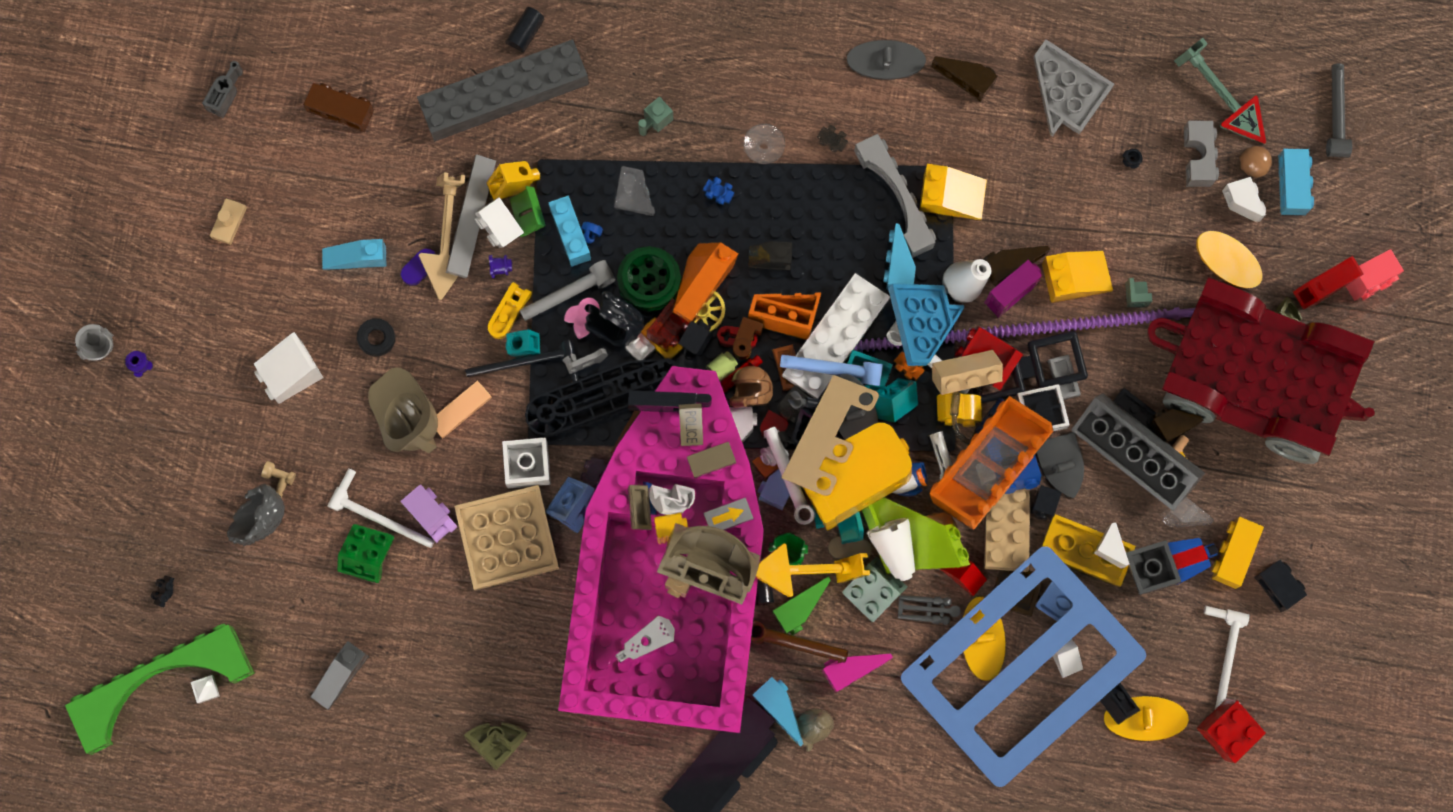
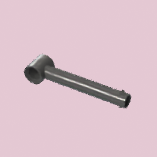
[1326,63,1352,158]

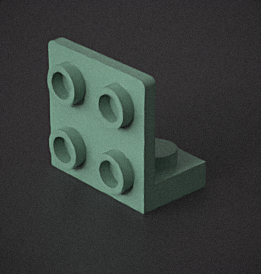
[842,557,908,622]

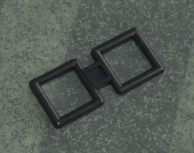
[972,331,1088,404]

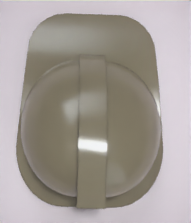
[368,367,438,453]

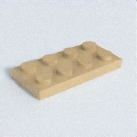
[984,484,1030,572]

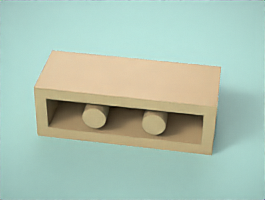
[932,350,1003,395]

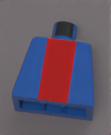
[1168,538,1218,585]

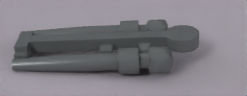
[898,596,961,625]

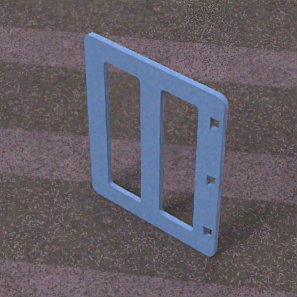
[901,546,1146,787]

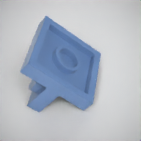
[545,477,595,533]
[1035,581,1073,621]

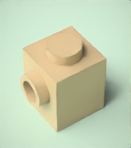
[665,577,691,598]

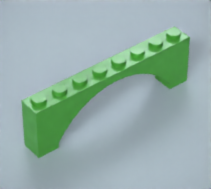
[65,624,255,755]

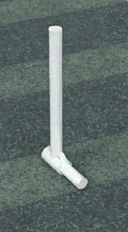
[327,468,434,548]
[1204,606,1249,709]

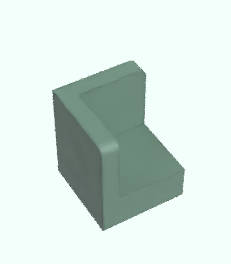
[1125,278,1152,307]

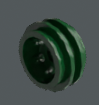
[617,246,681,312]

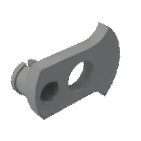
[563,348,608,374]

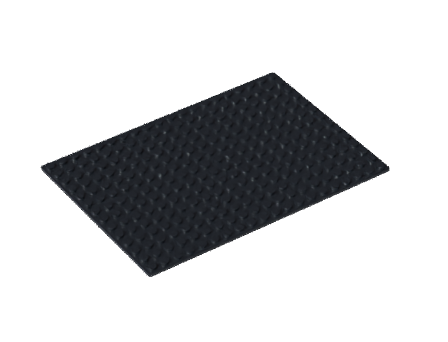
[528,159,956,452]

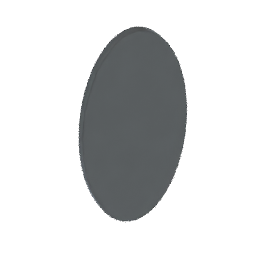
[847,40,926,80]
[838,374,878,440]

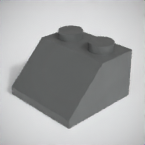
[1126,540,1181,595]

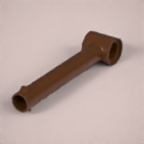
[751,621,848,663]

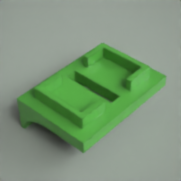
[509,186,546,237]

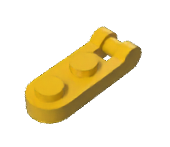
[488,282,532,339]

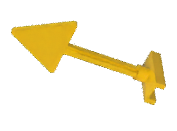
[756,544,870,597]

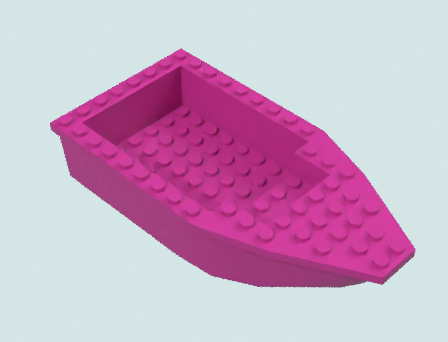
[558,366,764,733]

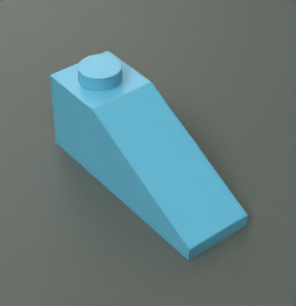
[322,239,387,270]
[753,677,803,747]

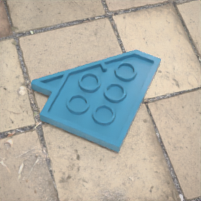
[888,284,964,366]

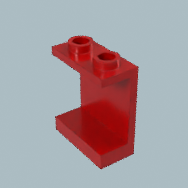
[954,326,1023,390]

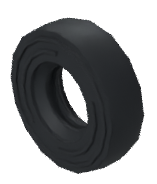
[357,318,395,356]

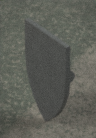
[1036,432,1084,499]

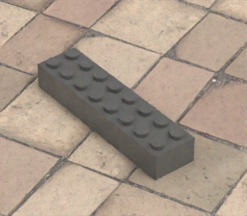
[417,39,589,142]

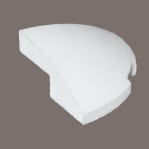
[648,484,695,515]

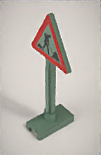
[1174,38,1266,145]

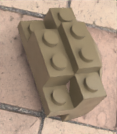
[657,523,760,605]

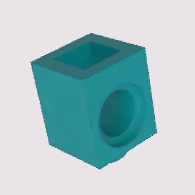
[505,329,540,358]

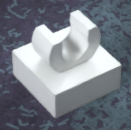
[625,333,656,360]

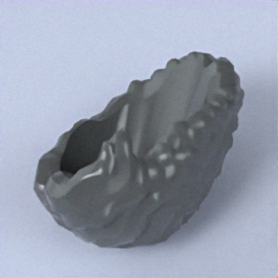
[227,484,285,546]

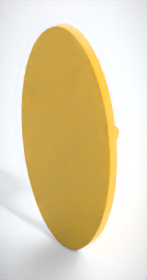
[1196,231,1262,288]
[963,597,1006,681]
[1104,696,1189,741]

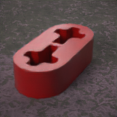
[717,326,757,349]

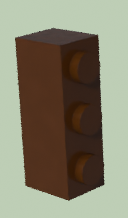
[303,83,374,133]

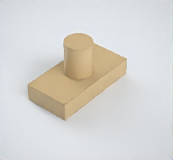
[210,198,247,245]

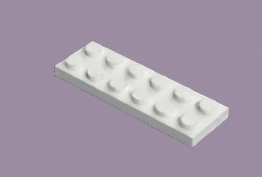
[782,273,890,399]

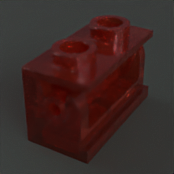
[646,298,690,352]

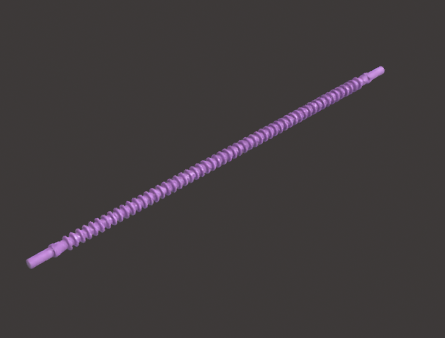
[854,307,1195,353]

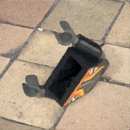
[778,391,820,448]

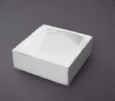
[191,675,220,704]

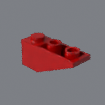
[1293,256,1364,310]

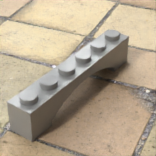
[854,134,936,258]

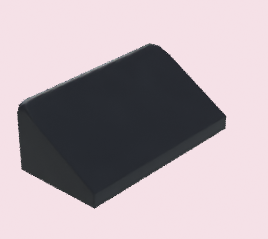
[1100,683,1140,725]

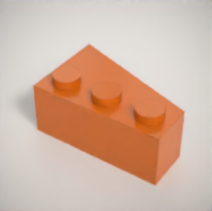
[748,292,821,340]

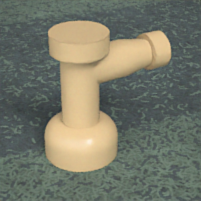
[261,461,296,498]

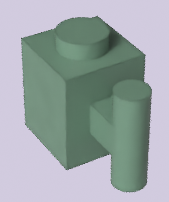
[638,96,673,136]

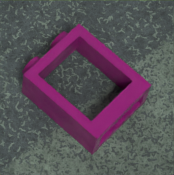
[984,260,1042,318]

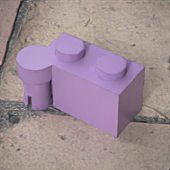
[401,484,458,543]

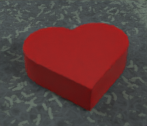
[760,410,788,436]

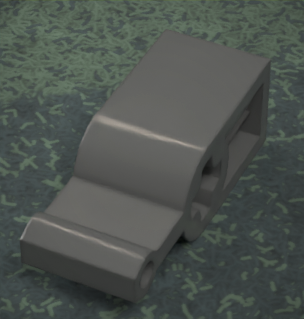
[202,60,243,118]

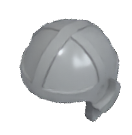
[75,324,114,361]

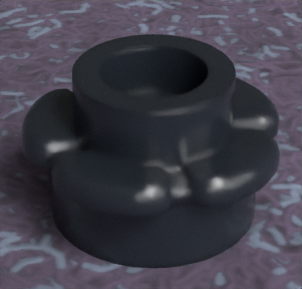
[1122,149,1143,169]

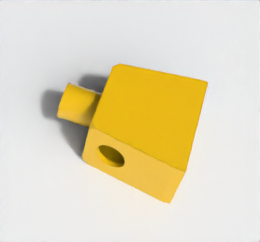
[486,161,540,200]

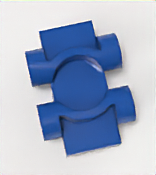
[703,177,735,205]

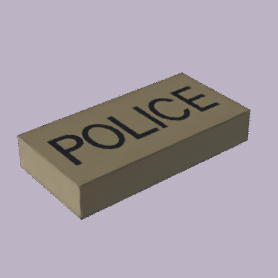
[679,404,703,446]

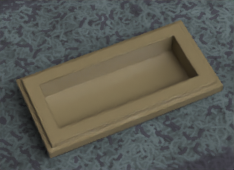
[628,485,652,530]

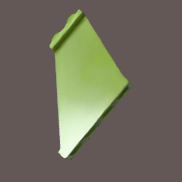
[862,497,970,574]

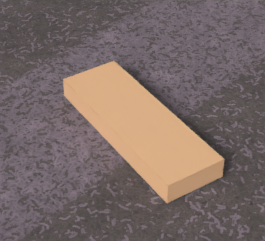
[437,380,492,439]

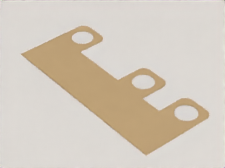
[781,375,879,496]

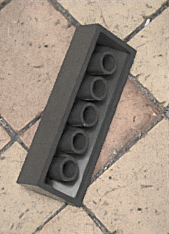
[1072,393,1205,511]

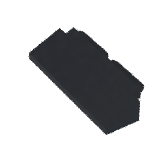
[661,698,778,812]

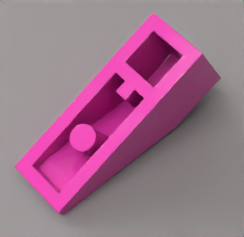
[822,654,893,693]

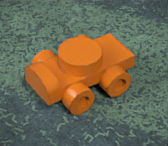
[894,351,925,381]

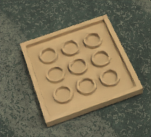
[454,485,559,590]

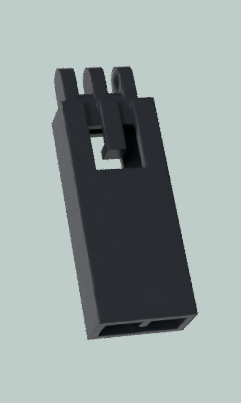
[628,390,712,413]

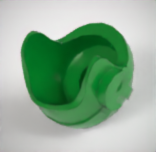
[768,533,808,565]

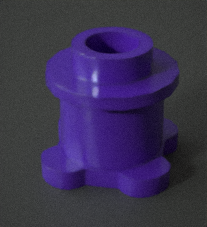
[489,255,512,278]
[125,351,153,377]

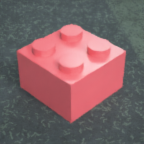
[1346,249,1404,301]

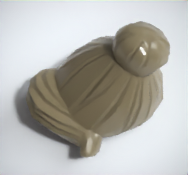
[788,708,834,751]

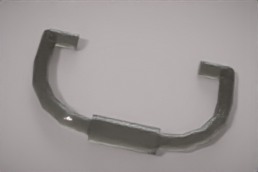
[950,386,982,445]

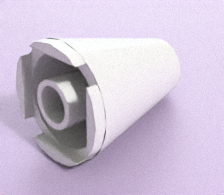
[942,259,991,303]
[867,518,915,581]

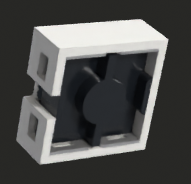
[1015,384,1070,432]

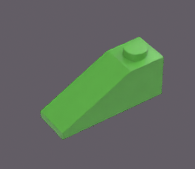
[772,577,831,635]

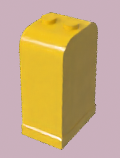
[803,423,912,531]

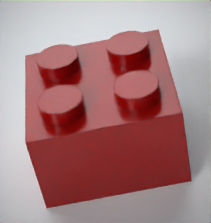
[1197,698,1266,763]

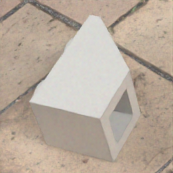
[1222,177,1266,222]

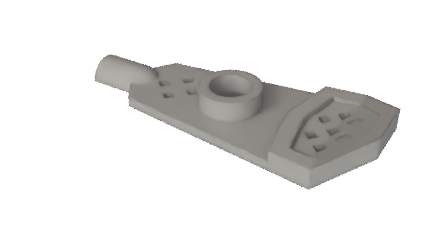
[616,616,675,663]

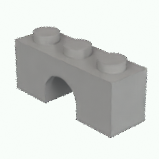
[1184,121,1219,187]

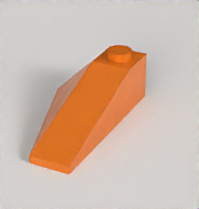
[673,242,739,322]

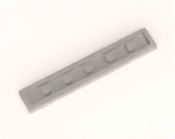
[445,154,496,279]

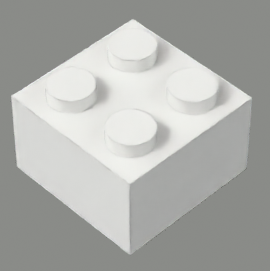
[475,198,524,248]
[502,438,551,489]

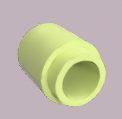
[706,351,738,382]

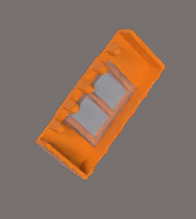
[930,396,1053,530]

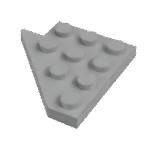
[1033,40,1114,137]

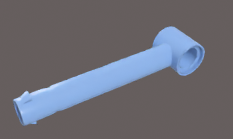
[780,355,883,386]

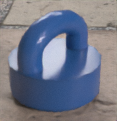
[581,222,603,244]

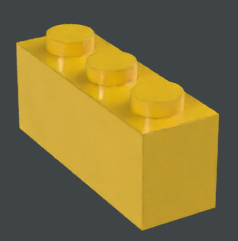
[1211,517,1264,589]

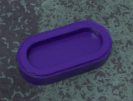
[401,249,436,286]

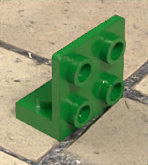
[337,524,394,584]

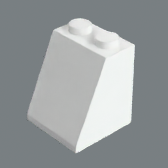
[254,332,324,404]

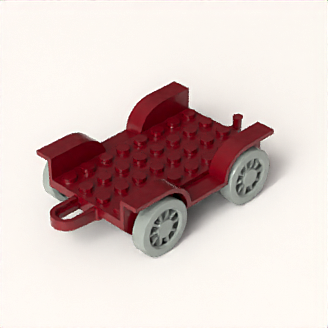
[1147,277,1375,464]

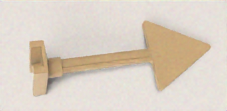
[418,172,465,300]

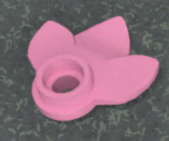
[564,298,600,339]

